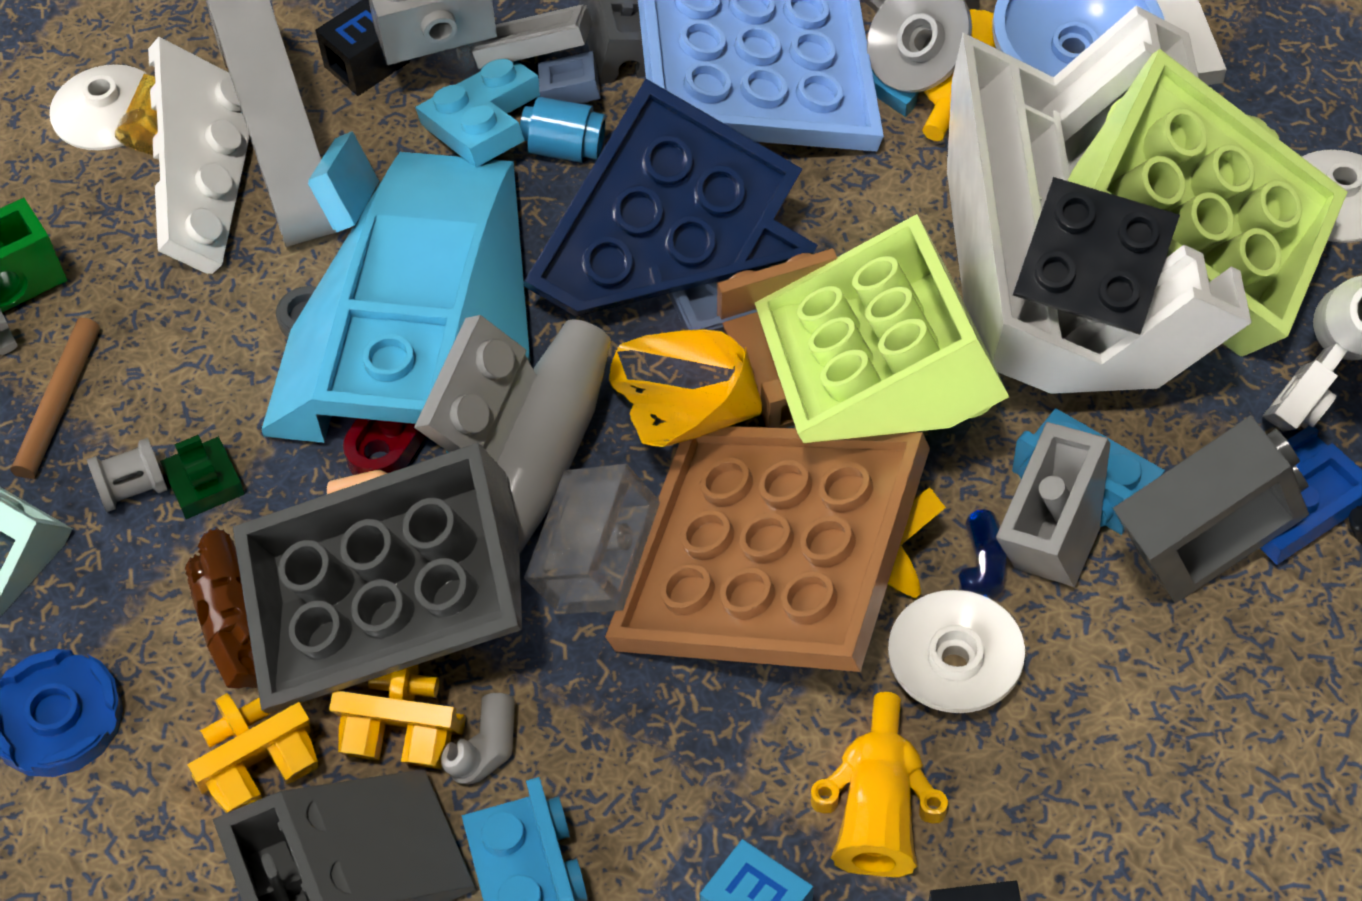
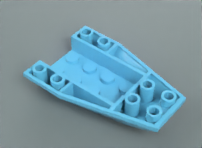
[261,152,531,453]

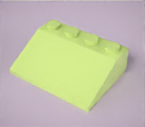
[1068,49,1348,357]
[755,214,1009,443]

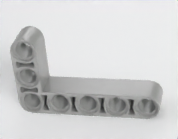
[205,0,343,247]

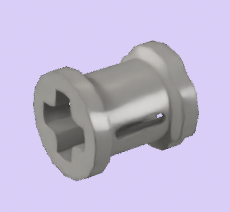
[86,438,167,512]

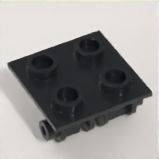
[1013,177,1180,335]

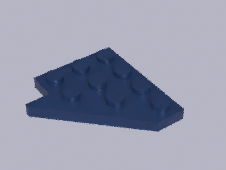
[524,79,818,317]

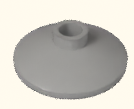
[867,0,972,93]

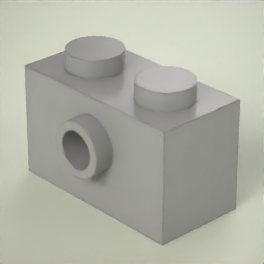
[368,0,497,65]

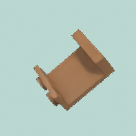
[717,248,837,428]

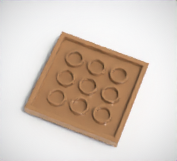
[605,426,930,672]

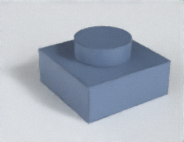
[538,51,600,104]

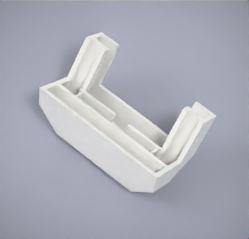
[947,5,1252,394]

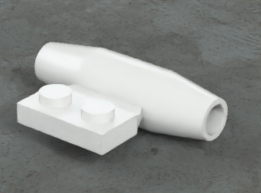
[1262,276,1362,432]

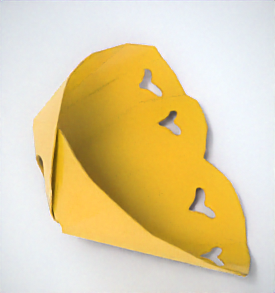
[609,329,762,447]

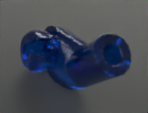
[958,509,1007,600]

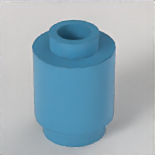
[520,96,606,163]

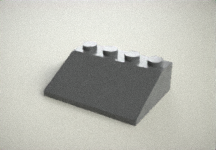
[233,442,522,714]

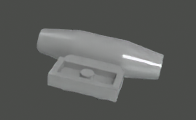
[414,315,611,554]

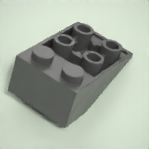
[212,769,475,901]

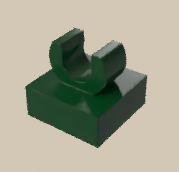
[160,435,245,519]

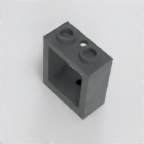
[1113,415,1309,603]

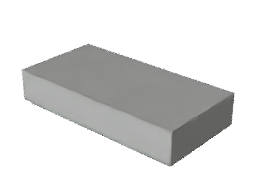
[472,4,592,69]

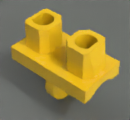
[329,664,466,769]
[187,693,318,813]

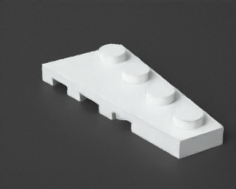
[148,37,250,274]

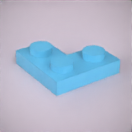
[415,59,540,167]

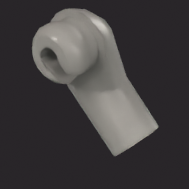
[441,693,515,784]

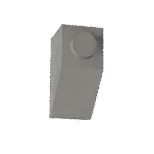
[996,422,1110,587]

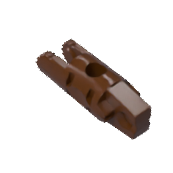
[185,527,258,689]

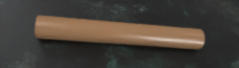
[11,318,100,479]

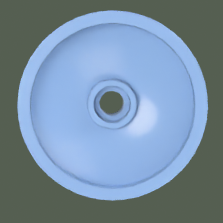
[992,0,1165,77]

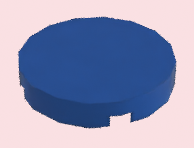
[0,649,123,777]

